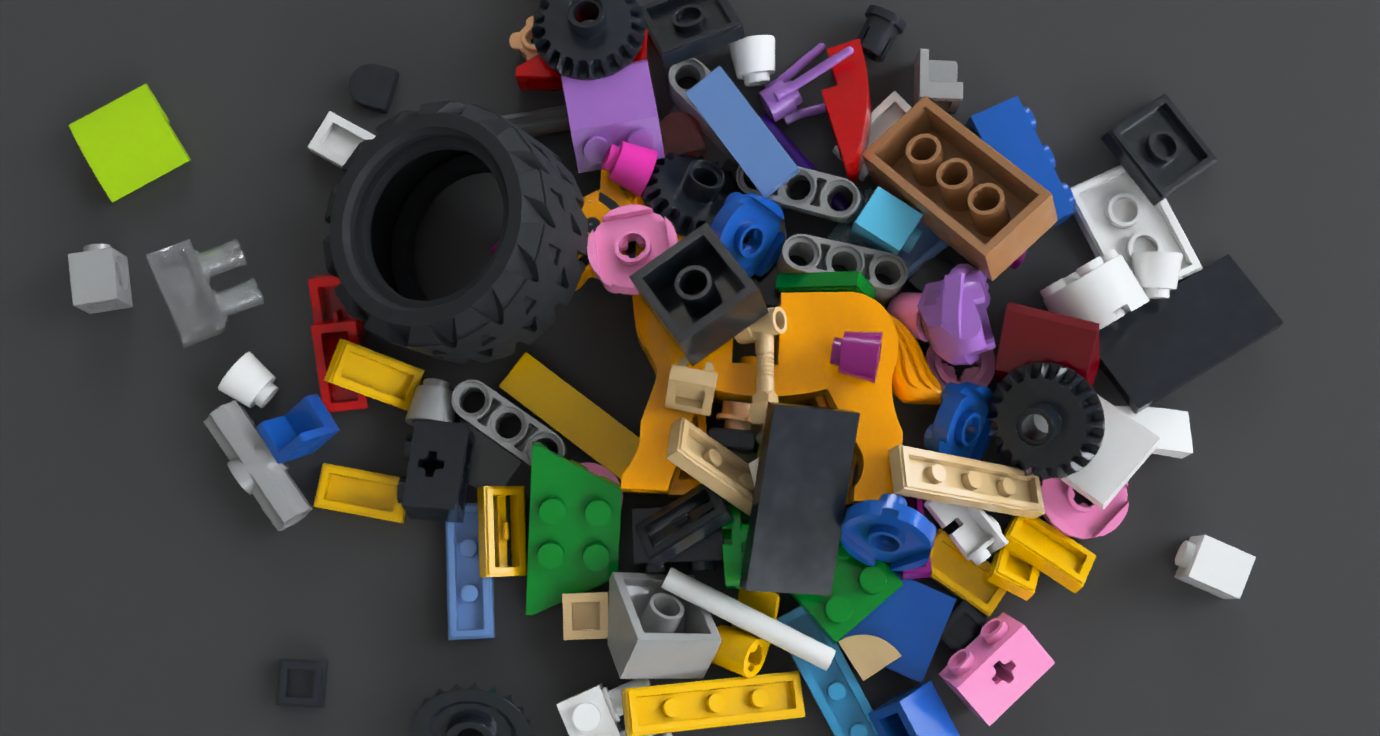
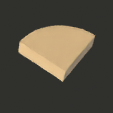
[838,635,901,681]

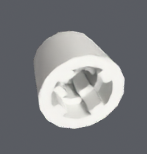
[728,35,775,87]
[1131,251,1183,299]
[218,351,278,408]

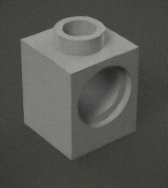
[68,243,133,314]

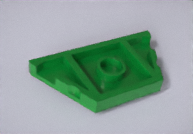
[526,442,622,615]

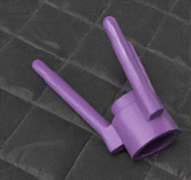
[758,43,854,126]

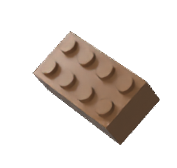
[861,96,1058,282]

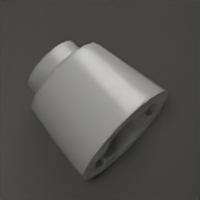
[405,378,455,427]

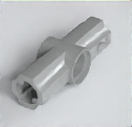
[203,400,313,531]

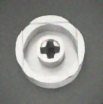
[1040,249,1149,330]

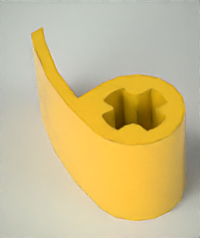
[711,588,780,678]

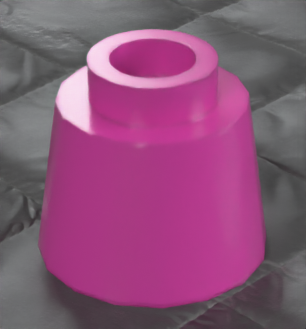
[601,141,658,197]

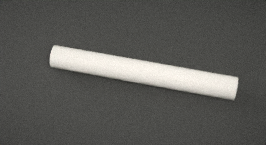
[661,567,836,671]

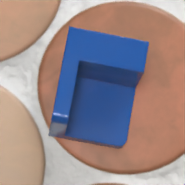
[256,394,340,464]

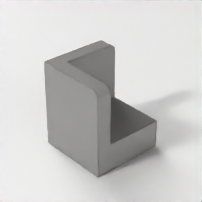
[913,48,963,113]

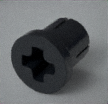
[857,5,907,62]

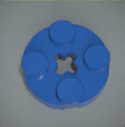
[710,192,785,277]
[924,382,993,460]
[840,493,936,571]

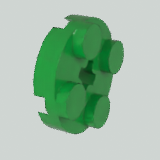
[722,500,750,589]

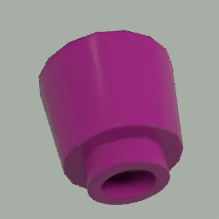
[830,331,883,384]

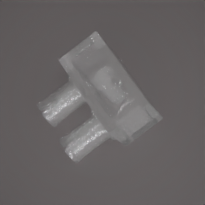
[146,239,265,348]

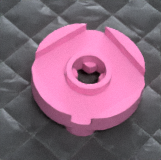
[587,204,678,295]
[1040,477,1129,540]

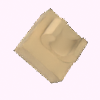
[664,357,718,416]
[562,592,609,640]

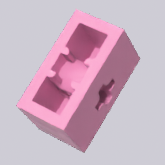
[939,612,1055,726]

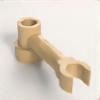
[734,306,787,427]

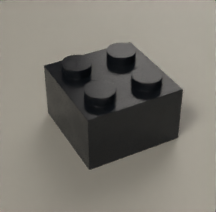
[629,223,768,367]

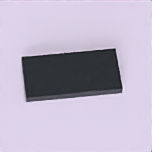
[1099,254,1283,414]
[739,401,860,596]

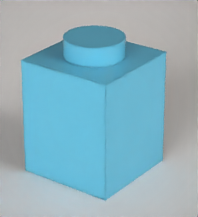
[850,186,923,255]

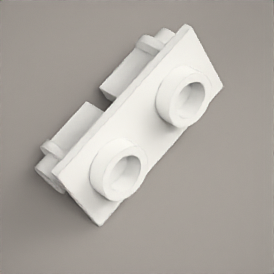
[923,500,1009,566]

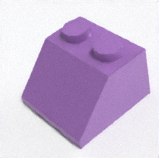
[561,59,665,173]

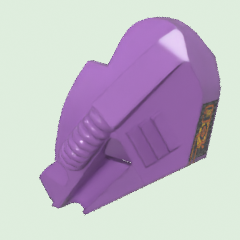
[917,264,996,365]

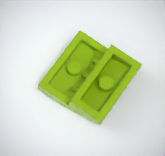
[68,84,191,203]

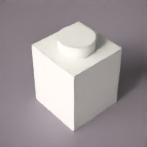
[1175,535,1256,599]

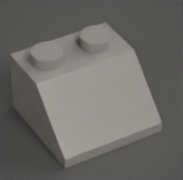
[607,572,722,679]

